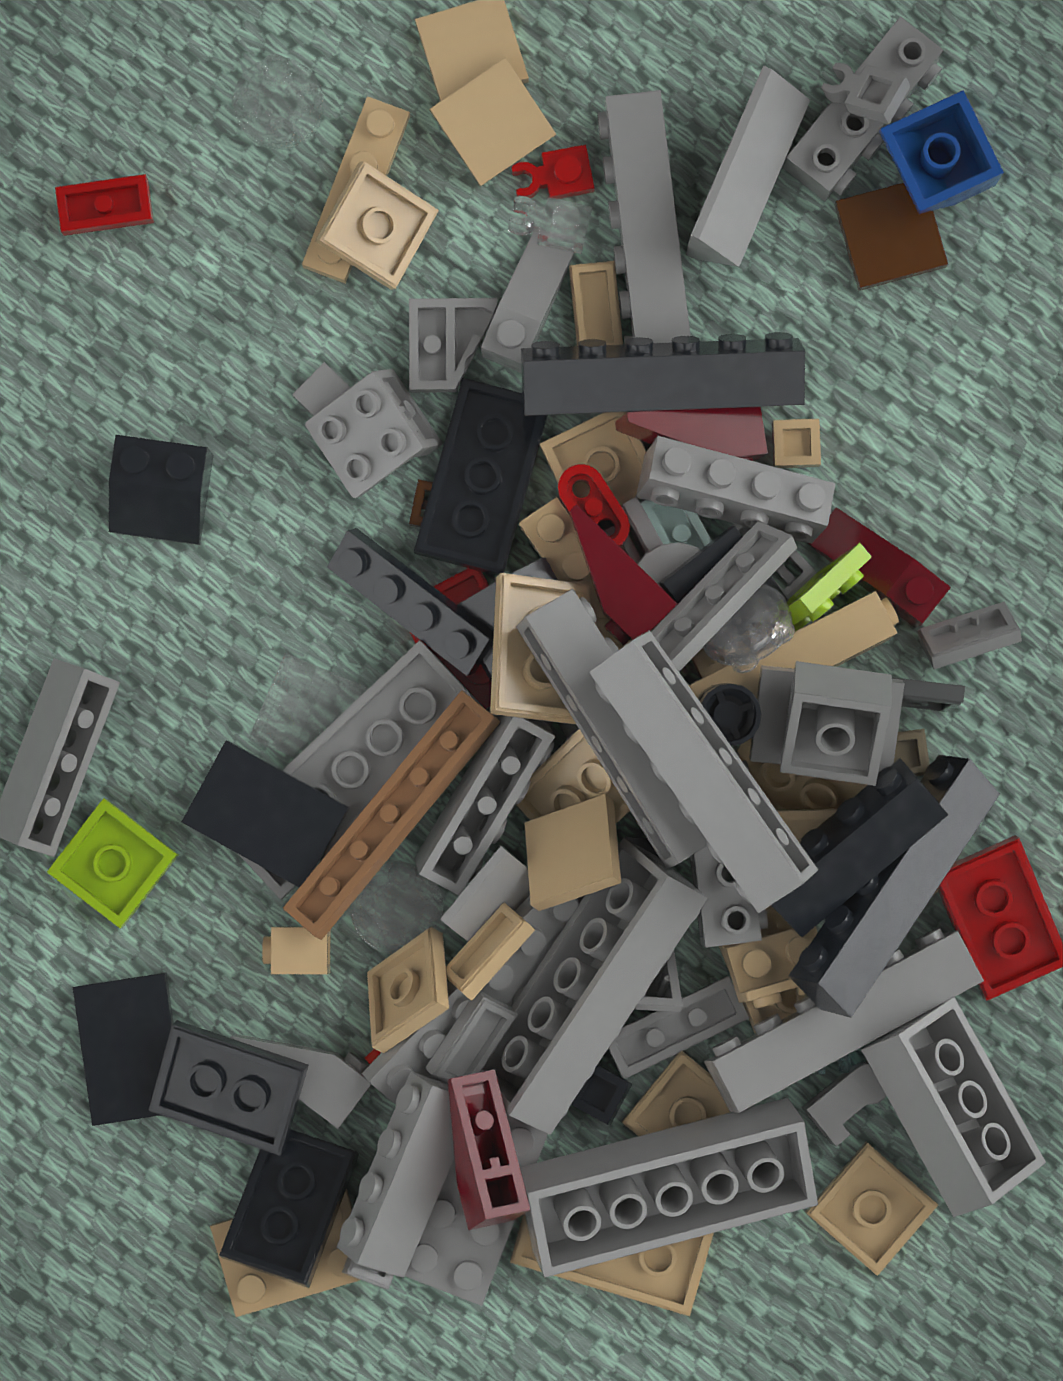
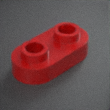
[558,464,630,547]

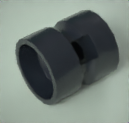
[698,683,762,746]

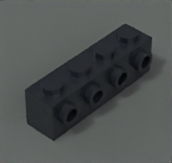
[771,758,949,937]

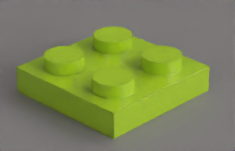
[761,543,872,638]
[47,798,179,929]

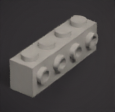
[783,16,943,202]
[636,436,835,544]
[0,658,120,857]
[414,715,555,895]
[690,752,768,948]
[337,1072,455,1278]

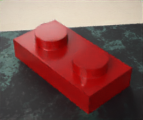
[55,174,154,236]

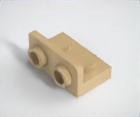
[723,926,818,1009]

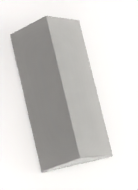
[686,66,810,267]

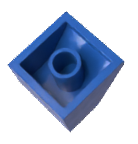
[879,90,1004,214]

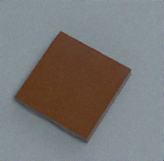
[834,183,948,291]

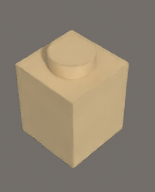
[262,927,331,974]

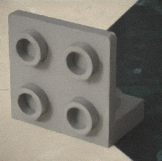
[305,369,443,498]

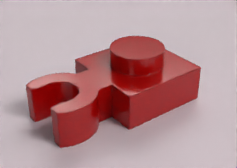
[511,144,595,201]

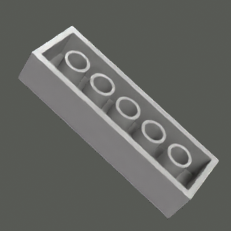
[480,837,708,1135]
[520,1098,818,1278]

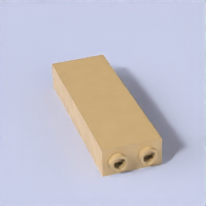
[689,591,899,698]

